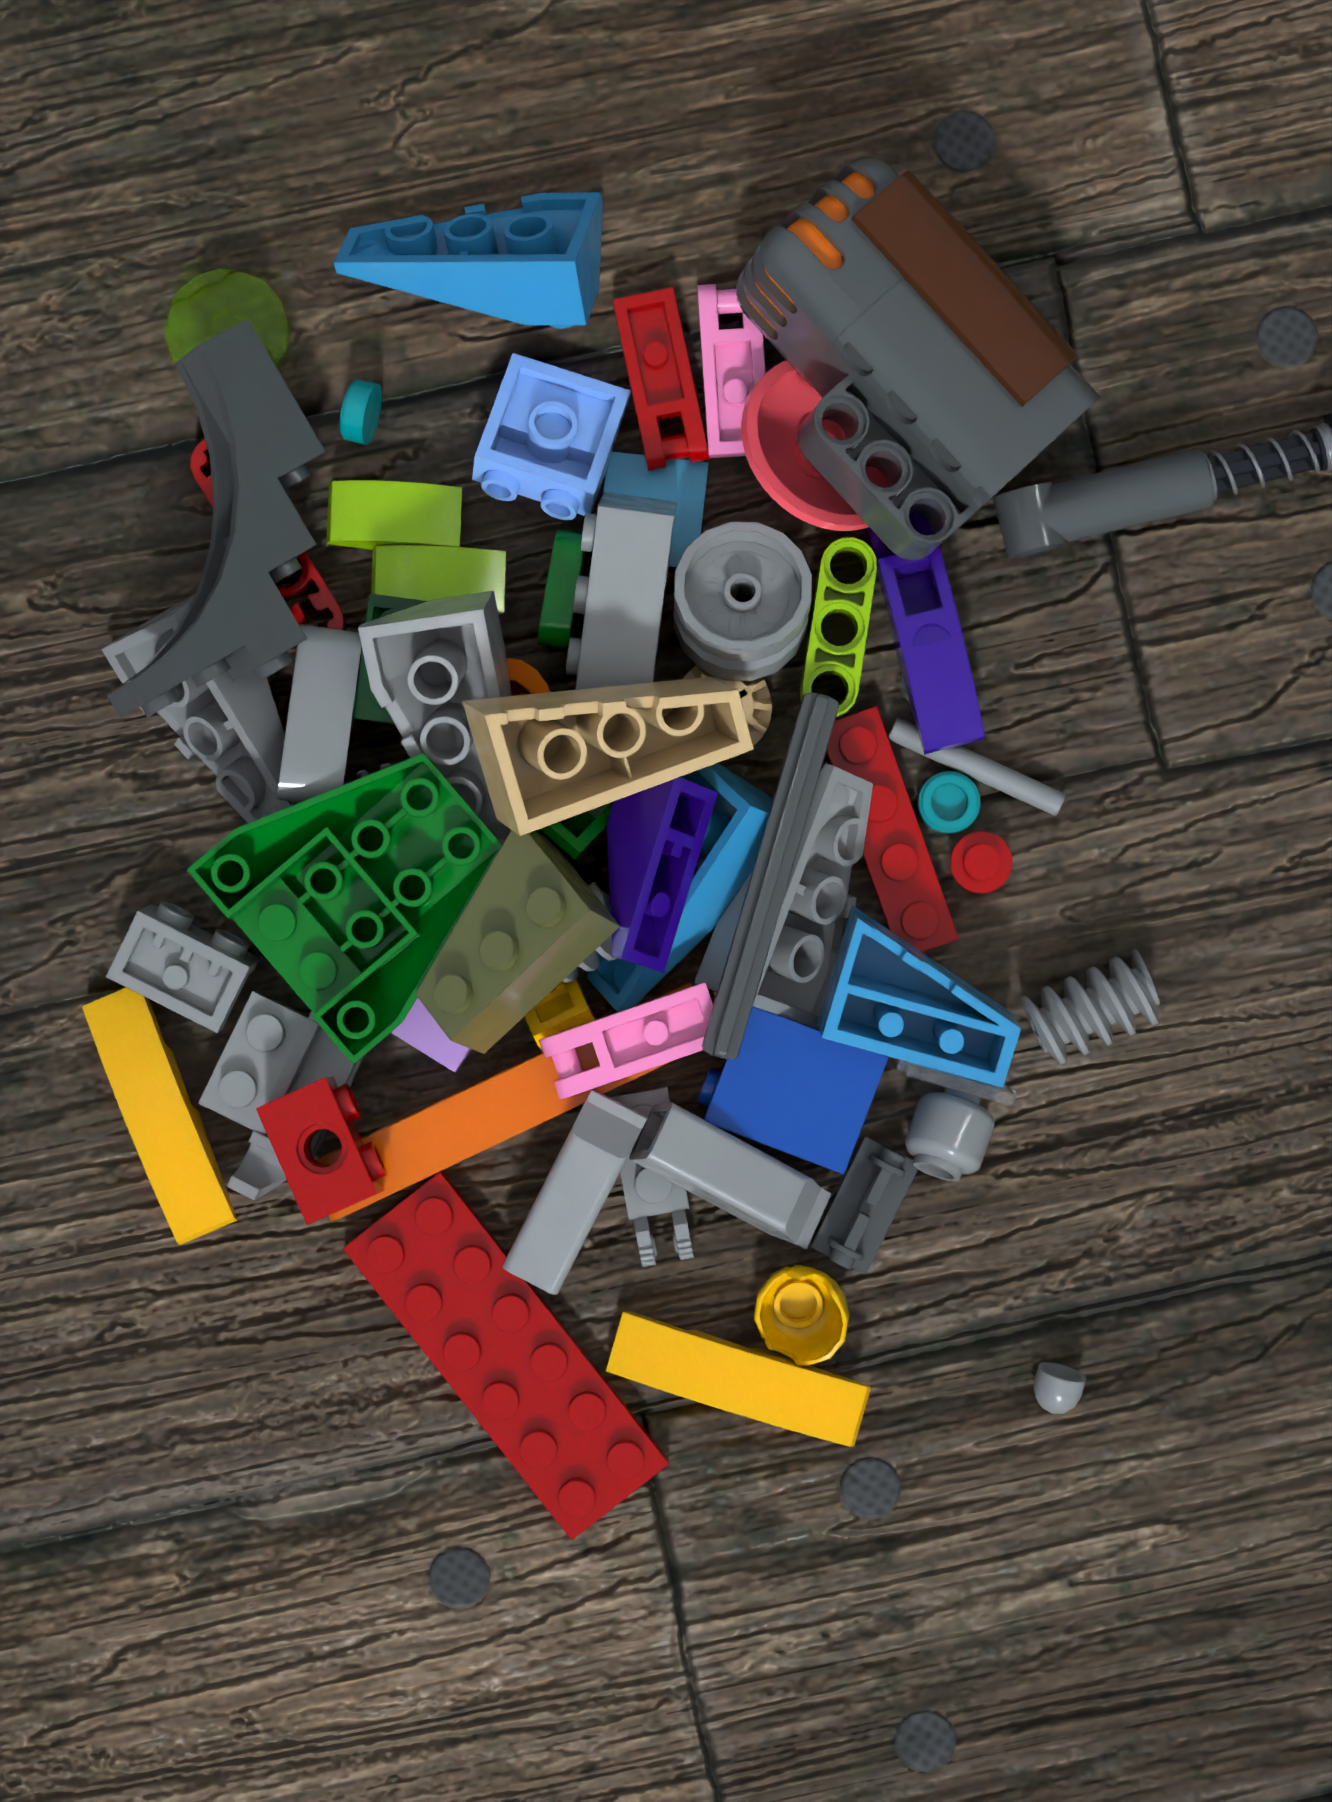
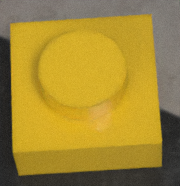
[525,979,595,1052]

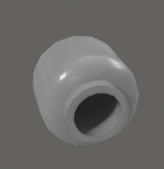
[905,1085,994,1182]

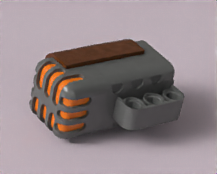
[736,156,1100,561]

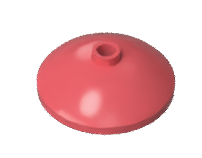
[741,360,888,531]

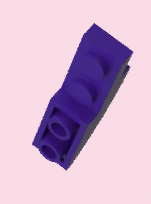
[864,513,985,755]

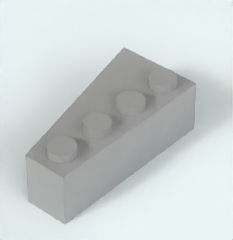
[566,492,677,690]

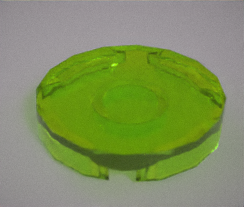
[164,268,290,369]

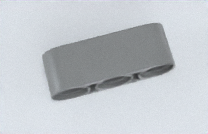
[276,624,362,803]

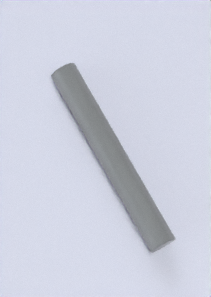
[888,717,1066,816]

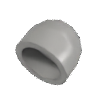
[1033,1362,1086,1414]

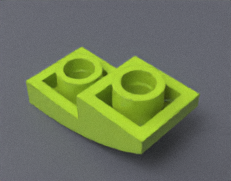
[326,480,462,550]
[371,545,506,615]

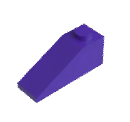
[606,777,718,973]

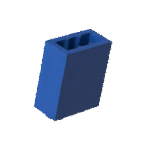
[696,1006,889,1174]

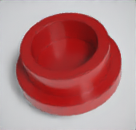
[950,831,1012,893]

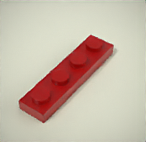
[826,706,959,952]

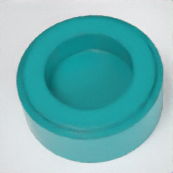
[340,379,382,445]
[917,771,980,833]

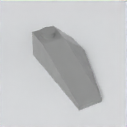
[358,590,512,845]
[101,594,299,823]
[694,763,873,1029]

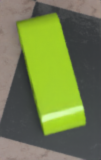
[800,537,877,719]

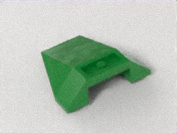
[187,753,502,1064]

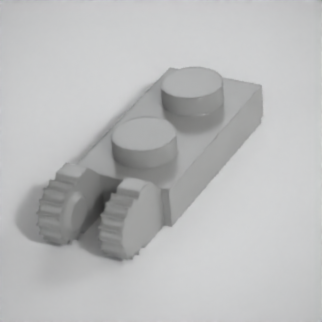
[609,1086,694,1267]

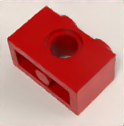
[256,1076,387,1225]

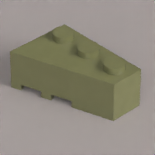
[416,830,621,1054]

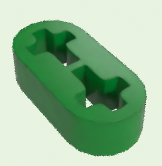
[537,528,586,650]

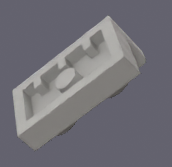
[106,901,260,1033]

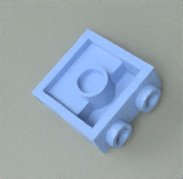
[472,353,631,520]

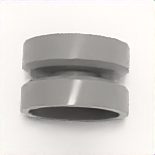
[673,522,812,681]

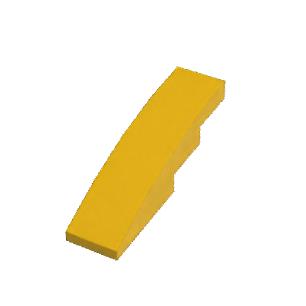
[82,987,237,1245]
[606,1311,872,1447]

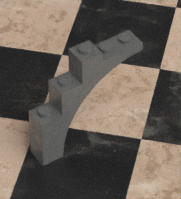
[106,319,325,717]

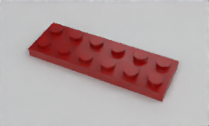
[342,1171,669,1540]

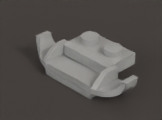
[198,991,366,1200]

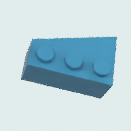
[817,905,1021,1088]

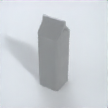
[502,1089,648,1295]
[629,1102,831,1249]

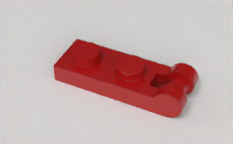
[612,287,709,472]

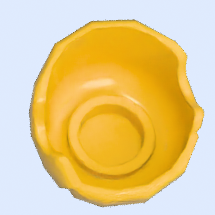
[754,1265,849,1366]

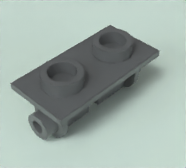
[810,1137,918,1275]

